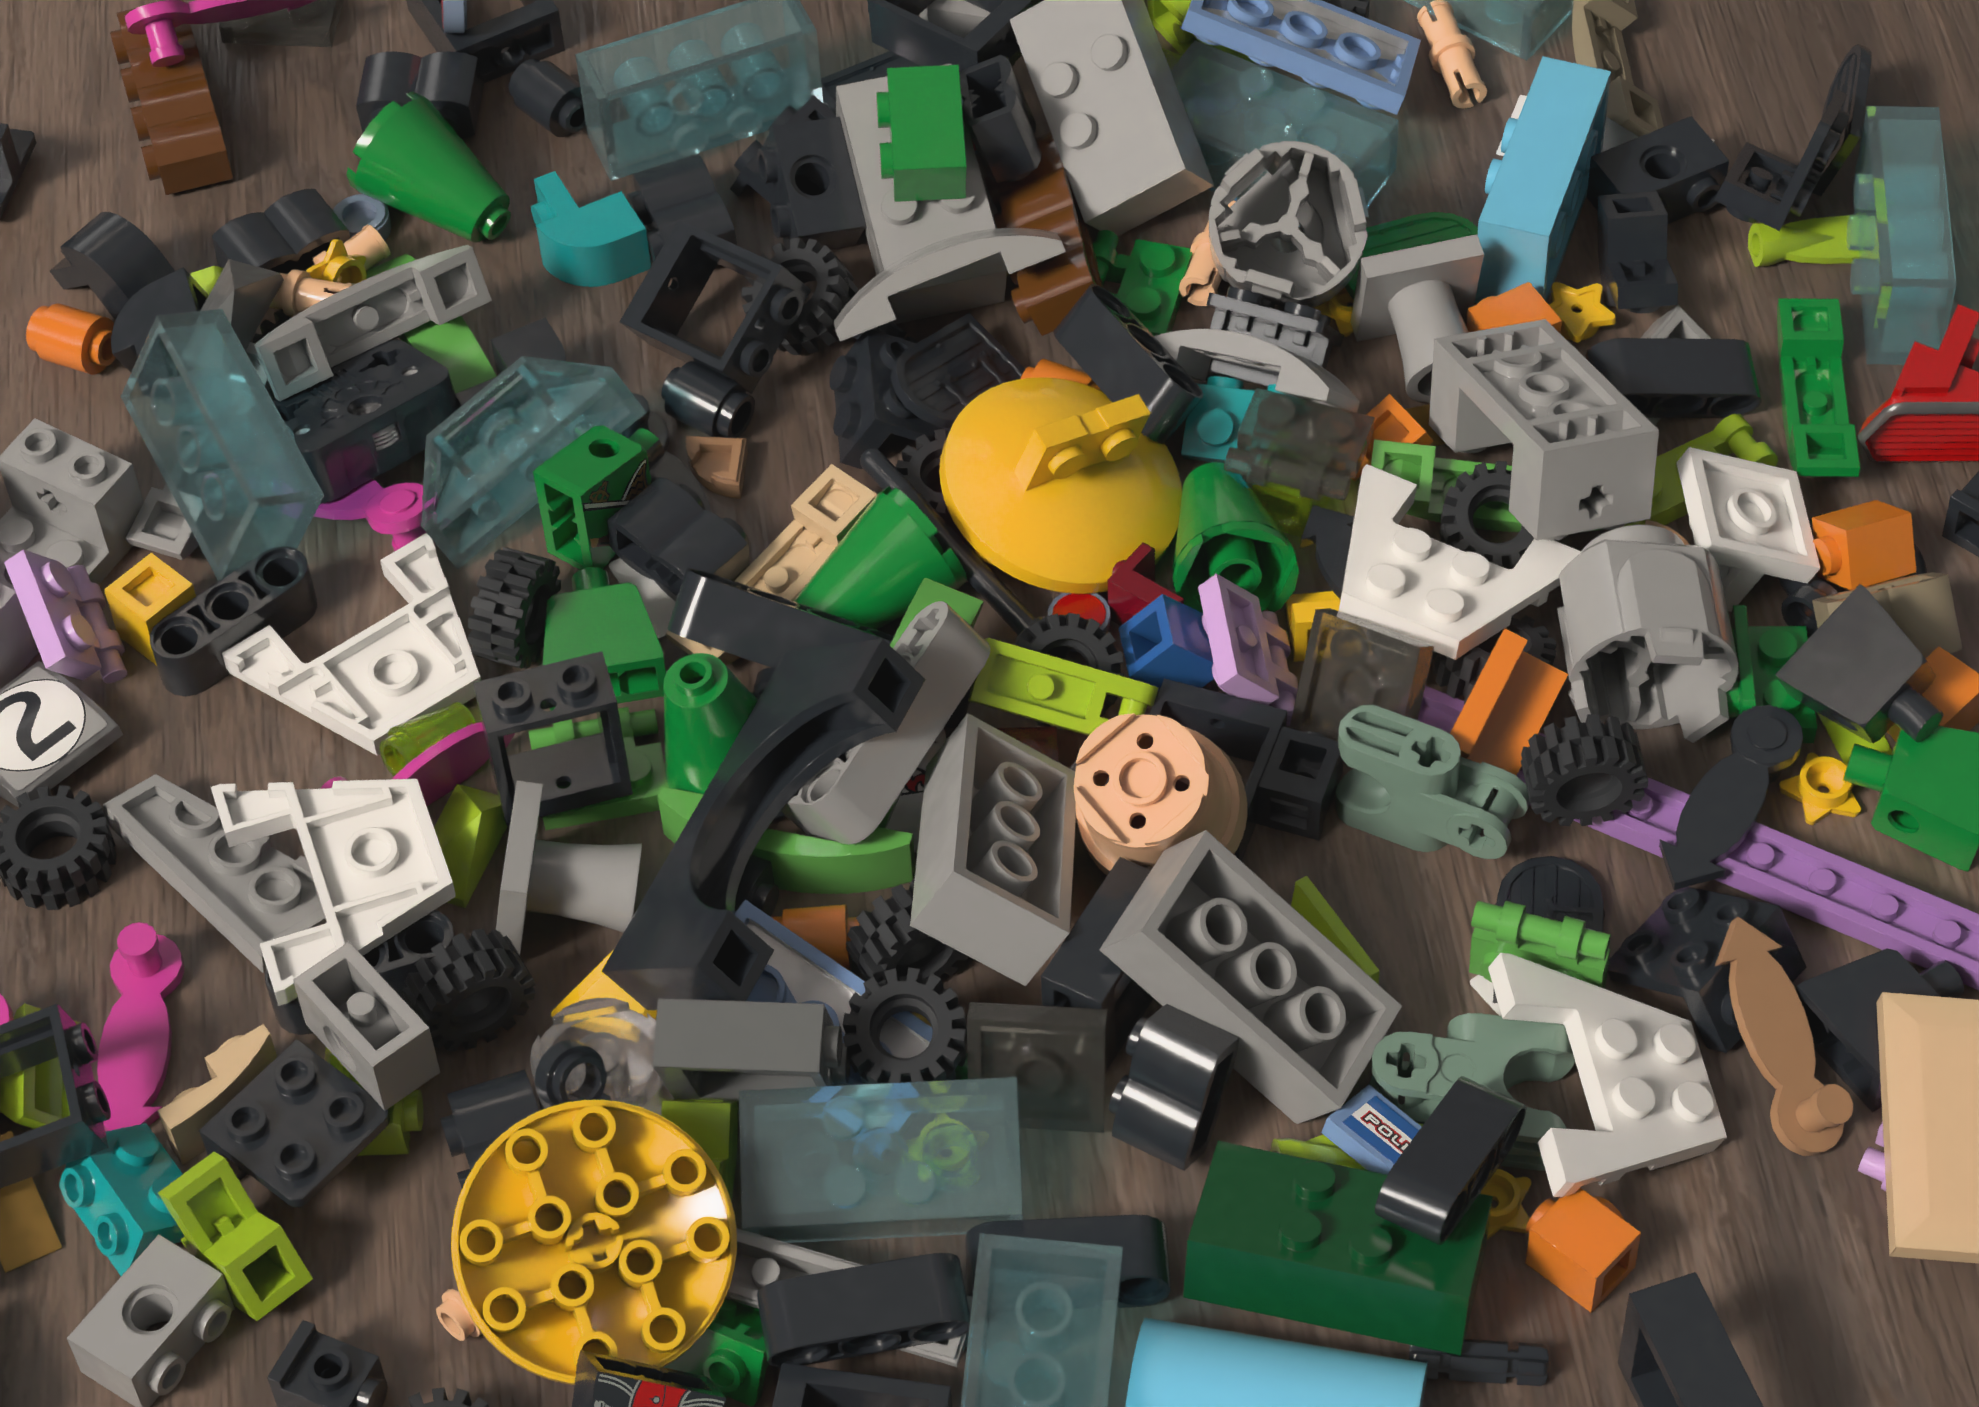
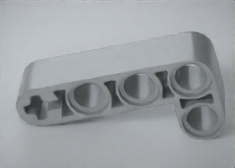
[781,601,991,844]

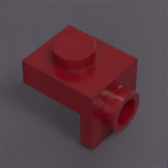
[1107,542,1184,626]

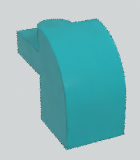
[531,171,651,287]

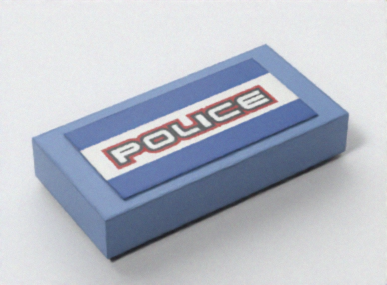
[1321,1085,1421,1175]

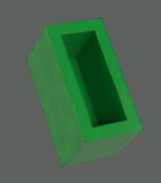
[876,65,967,202]

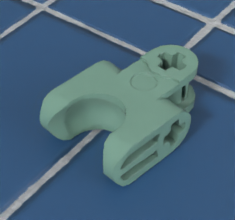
[1335,705,1530,859]
[1369,1013,1575,1171]

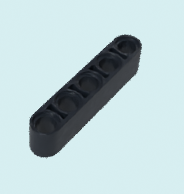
[667,568,973,729]

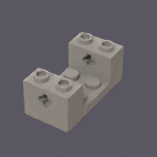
[1429,319,1659,541]
[0,418,144,689]

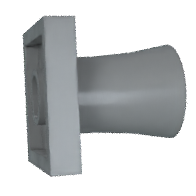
[1350,234,1484,403]
[496,781,642,955]

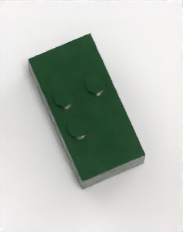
[1183,1141,1493,1355]

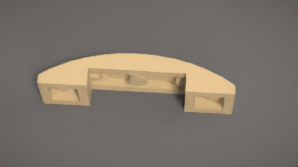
[666,464,877,666]

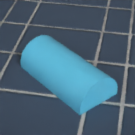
[1125,1318,1428,1407]

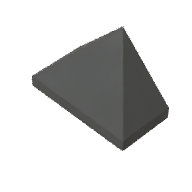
[175,259,284,378]

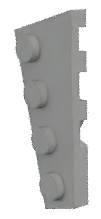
[103,774,326,973]

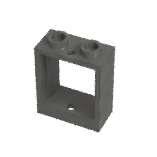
[652,998,851,1105]

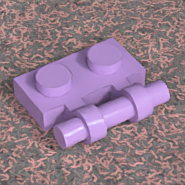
[4,549,127,683]
[1198,574,1301,726]

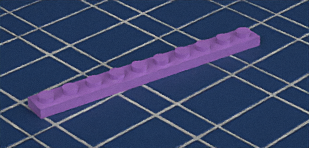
[1399,683,1979,990]

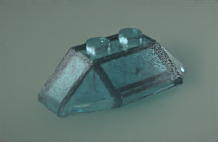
[421,356,646,569]

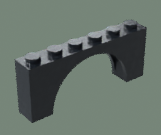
[602,638,926,1010]

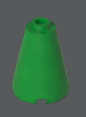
[346,91,511,243]
[1172,462,1299,613]
[794,486,967,629]
[663,653,758,794]

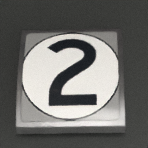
[0,661,123,807]

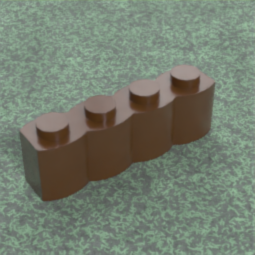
[110,0,233,195]
[985,132,1104,336]

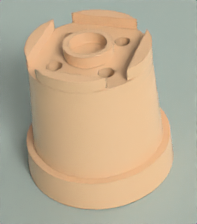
[1074,713,1247,875]

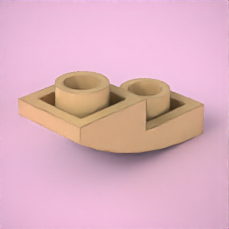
[158,1024,277,1164]

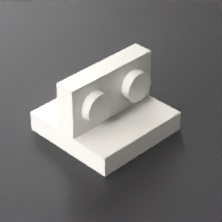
[1677,447,1820,612]

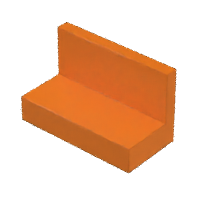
[1450,628,1568,776]

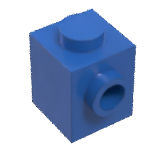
[1118,594,1214,691]

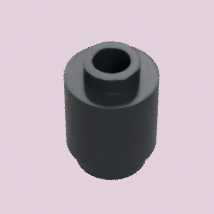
[509,59,592,137]
[661,361,755,438]

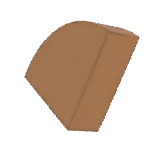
[686,436,748,499]

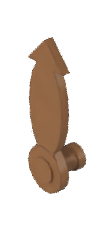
[1715,917,1853,1156]

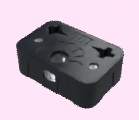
[250,340,464,503]

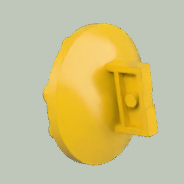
[939,377,1182,594]
[451,1100,737,1385]

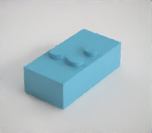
[1474,56,1611,303]

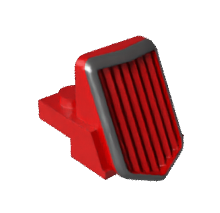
[1858,304,1979,462]

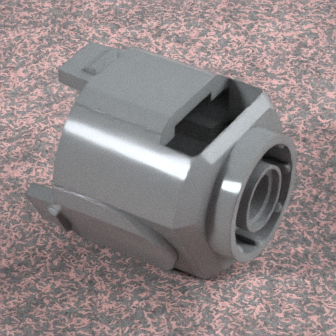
[1209,141,1369,308]
[1557,525,1738,743]

